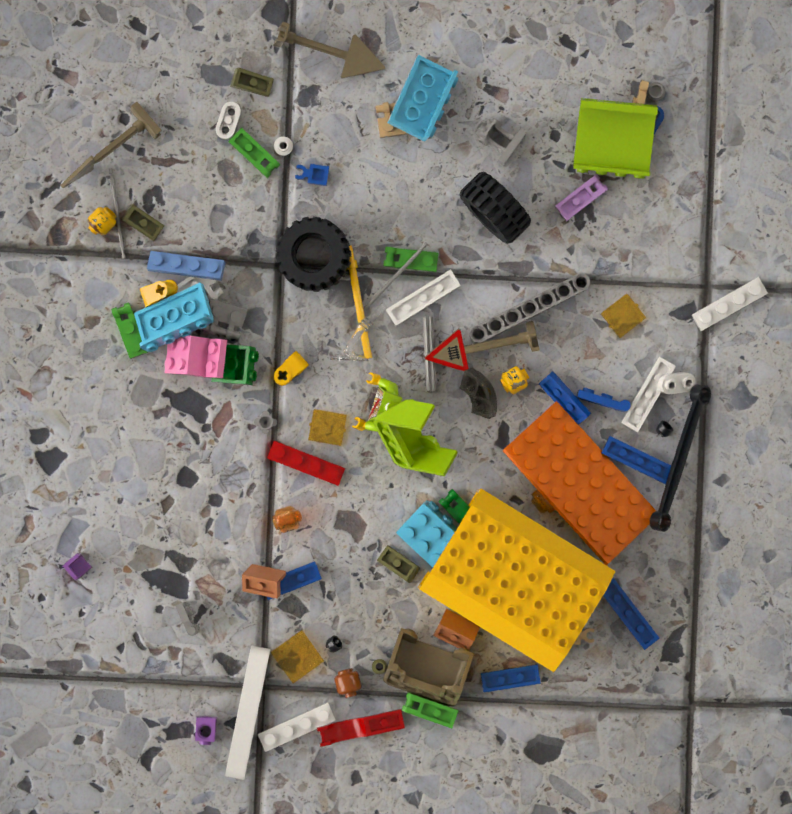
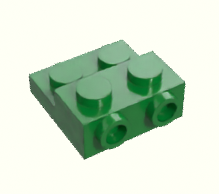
[211,344,259,386]

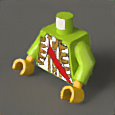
[352,372,402,432]

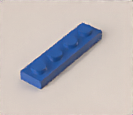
[602,436,671,485]
[603,578,660,650]

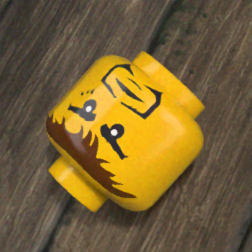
[88,206,116,235]

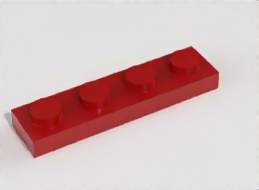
[267,441,346,486]

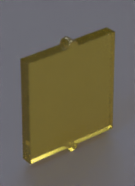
[601,293,646,338]
[308,409,347,446]

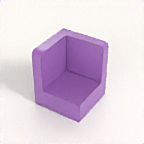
[63,553,92,580]

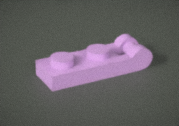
[555,174,608,222]

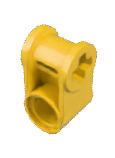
[139,280,178,307]
[274,351,309,386]

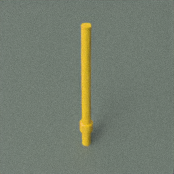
[347,245,372,359]

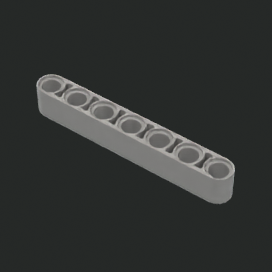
[470,274,590,343]

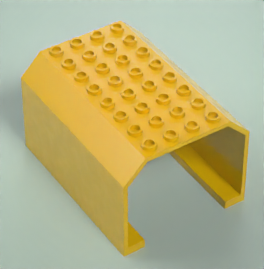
[418,488,615,672]

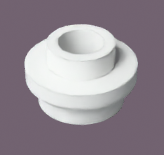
[274,136,293,156]

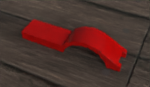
[317,709,405,747]

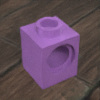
[195,716,217,745]

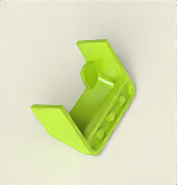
[373,399,458,476]

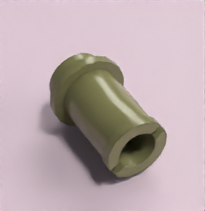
[372,659,387,674]

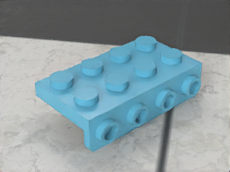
[387,55,459,142]
[134,283,214,352]
[396,500,457,568]

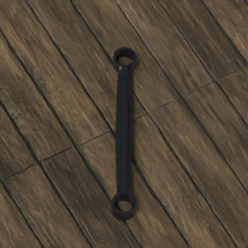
[650,384,711,532]

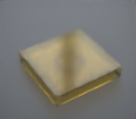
[271,630,324,683]

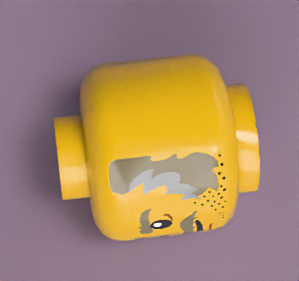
[500,366,529,394]

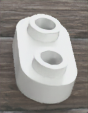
[216,102,241,140]
[658,372,695,394]

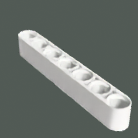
[225,645,270,780]

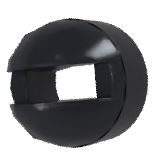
[656,420,673,437]
[325,635,342,653]

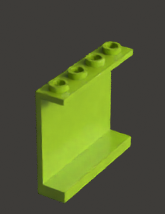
[573,98,658,179]

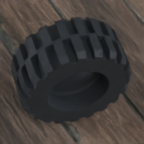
[460,172,531,244]
[276,216,352,292]

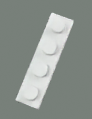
[386,269,461,326]
[692,277,768,331]
[621,357,676,432]
[258,702,336,752]

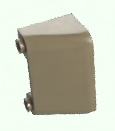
[383,628,474,706]

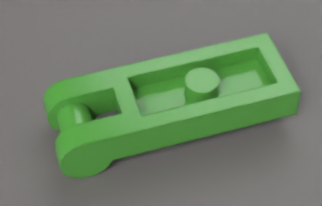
[228,127,280,179]
[383,247,438,272]
[111,302,148,359]
[401,692,459,729]

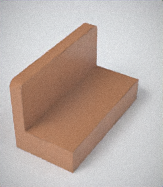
[242,564,286,599]
[433,609,480,650]

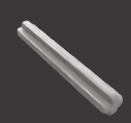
[423,316,437,392]

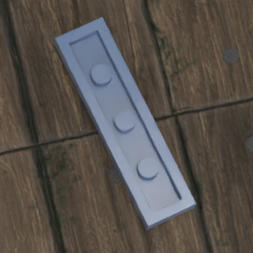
[147,251,226,281]

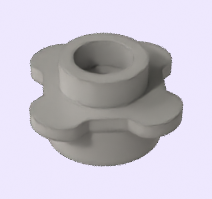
[254,411,277,434]

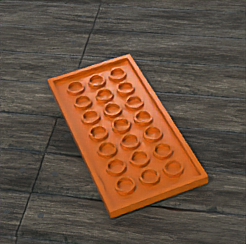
[502,401,656,565]

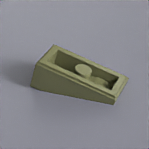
[230,67,274,97]
[121,204,164,241]
[377,545,420,583]

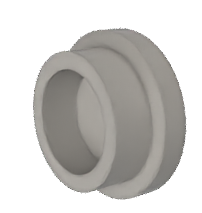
[646,82,665,102]

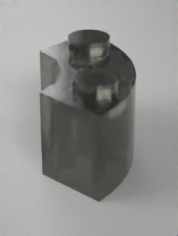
[460,368,497,419]

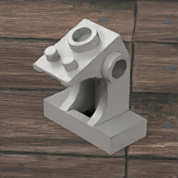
[475,118,527,166]

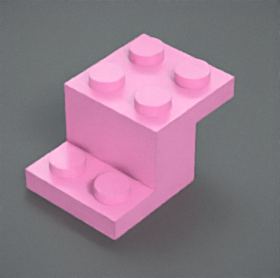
[165,336,227,378]

